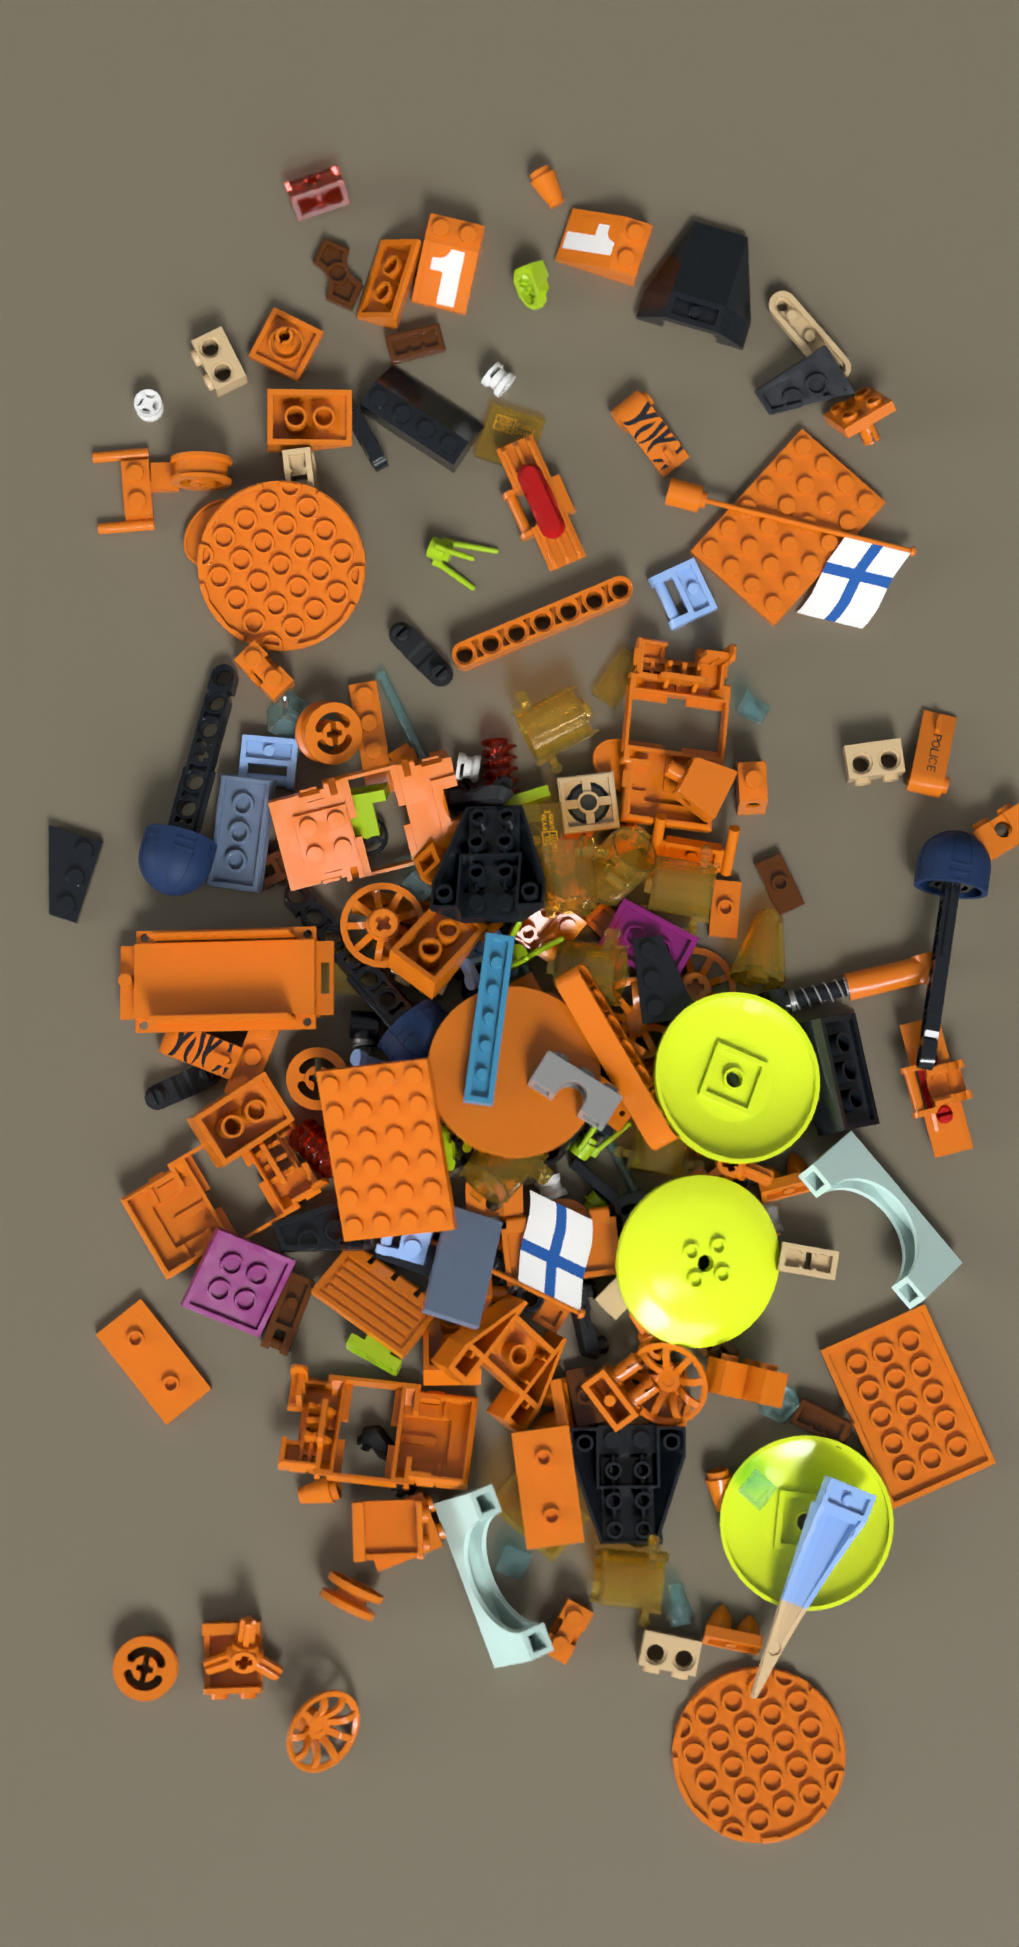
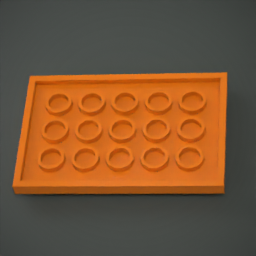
[690,429,886,627]
[316,1057,457,1241]
[819,1304,996,1509]

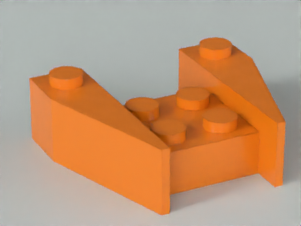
[431,1294,567,1432]

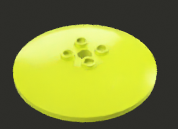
[653,992,820,1164]
[616,1174,780,1348]
[720,1435,894,1611]

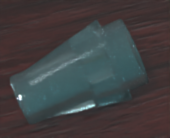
[666,1583,694,1628]

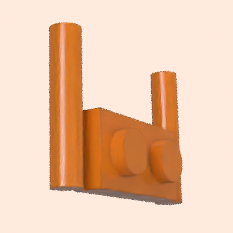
[92,447,155,534]
[648,813,740,876]

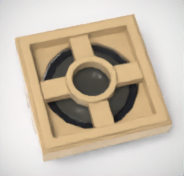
[557,771,620,835]

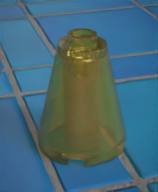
[729,908,786,990]

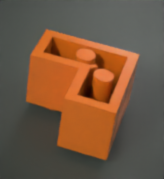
[706,1353,789,1408]

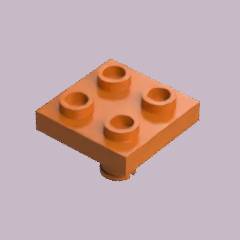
[248,307,324,383]
[823,386,896,446]

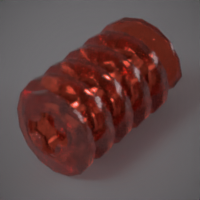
[481,738,520,794]
[288,1118,333,1178]

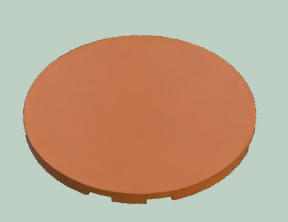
[197,480,366,651]
[428,986,601,1158]
[672,1666,846,1844]

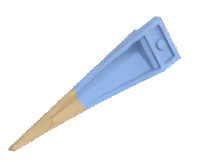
[750,1475,877,1699]

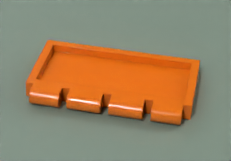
[501,1206,619,1287]
[311,1251,437,1360]

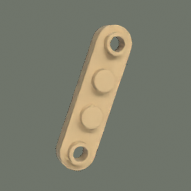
[768,291,851,378]

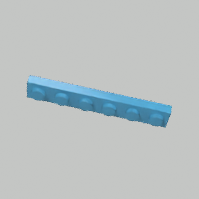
[463,932,515,1107]

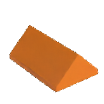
[356,239,422,331]

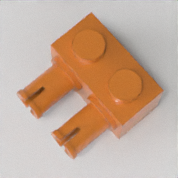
[581,1353,661,1432]

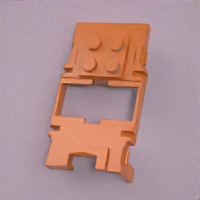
[619,637,737,833]
[267,749,462,891]
[120,1121,330,1280]
[278,1364,478,1491]

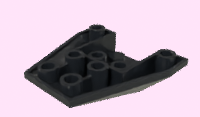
[636,222,751,350]
[430,805,546,924]
[570,1424,686,1544]

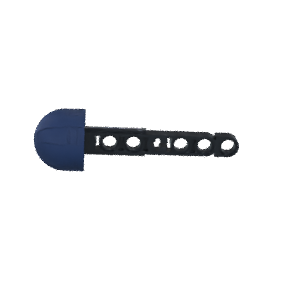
[138,664,239,896]
[914,830,991,1071]
[284,885,449,1061]

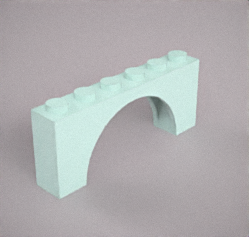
[798,1131,963,1309]
[434,1484,554,1668]

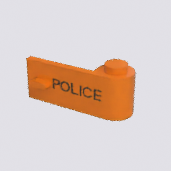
[906,710,957,798]

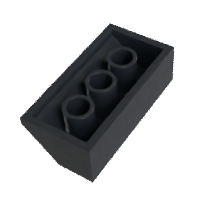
[360,366,485,473]
[799,1013,880,1136]

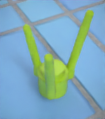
[426,536,499,591]
[509,922,564,971]
[569,1121,632,1161]

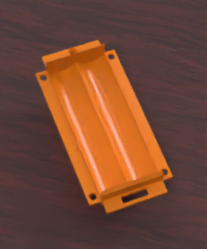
[118,926,334,1033]

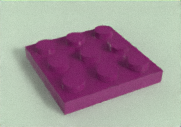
[180,1226,296,1338]

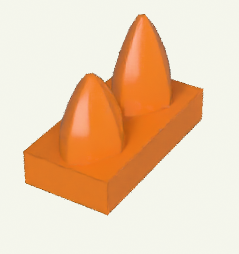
[758,1152,811,1204]
[532,1377,575,1430]
[702,1604,764,1656]

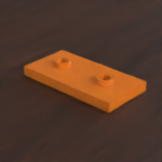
[96,1299,212,1425]
[511,1425,585,1550]

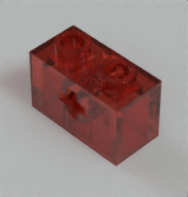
[284,165,350,222]

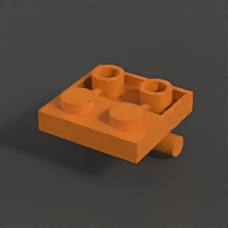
[507,887,588,966]

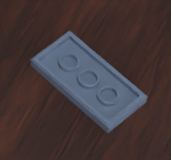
[207,774,277,893]
[422,1206,503,1330]

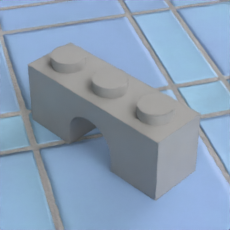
[527,1050,623,1132]

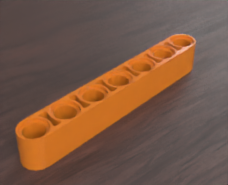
[452,576,633,671]
[555,964,680,1151]

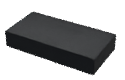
[569,1159,619,1204]

